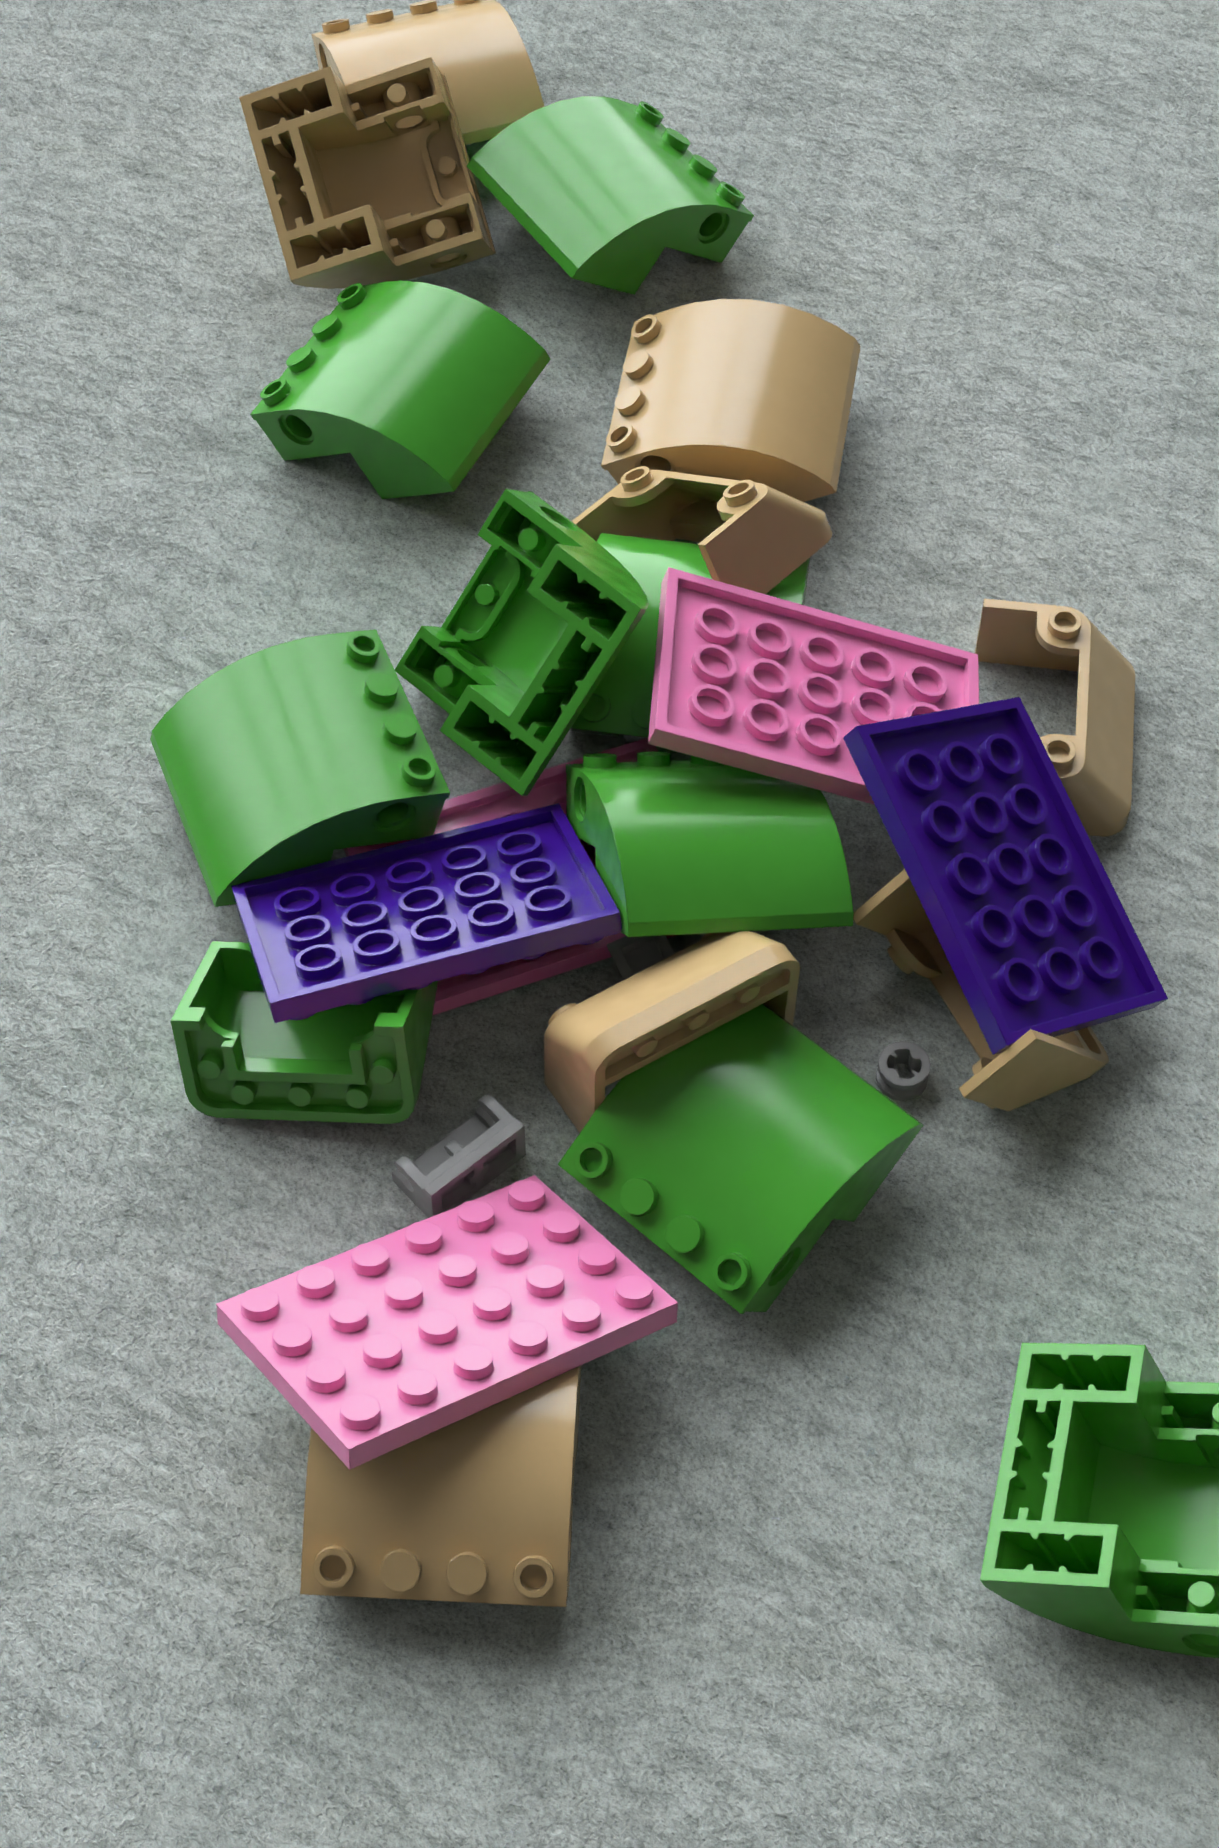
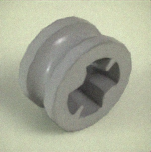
[876,1041,931,1101]

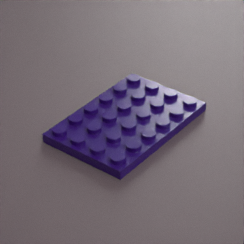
[843,697,1168,1055]
[231,803,622,1023]

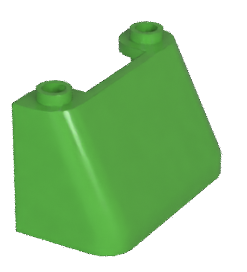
[170,941,438,1124]

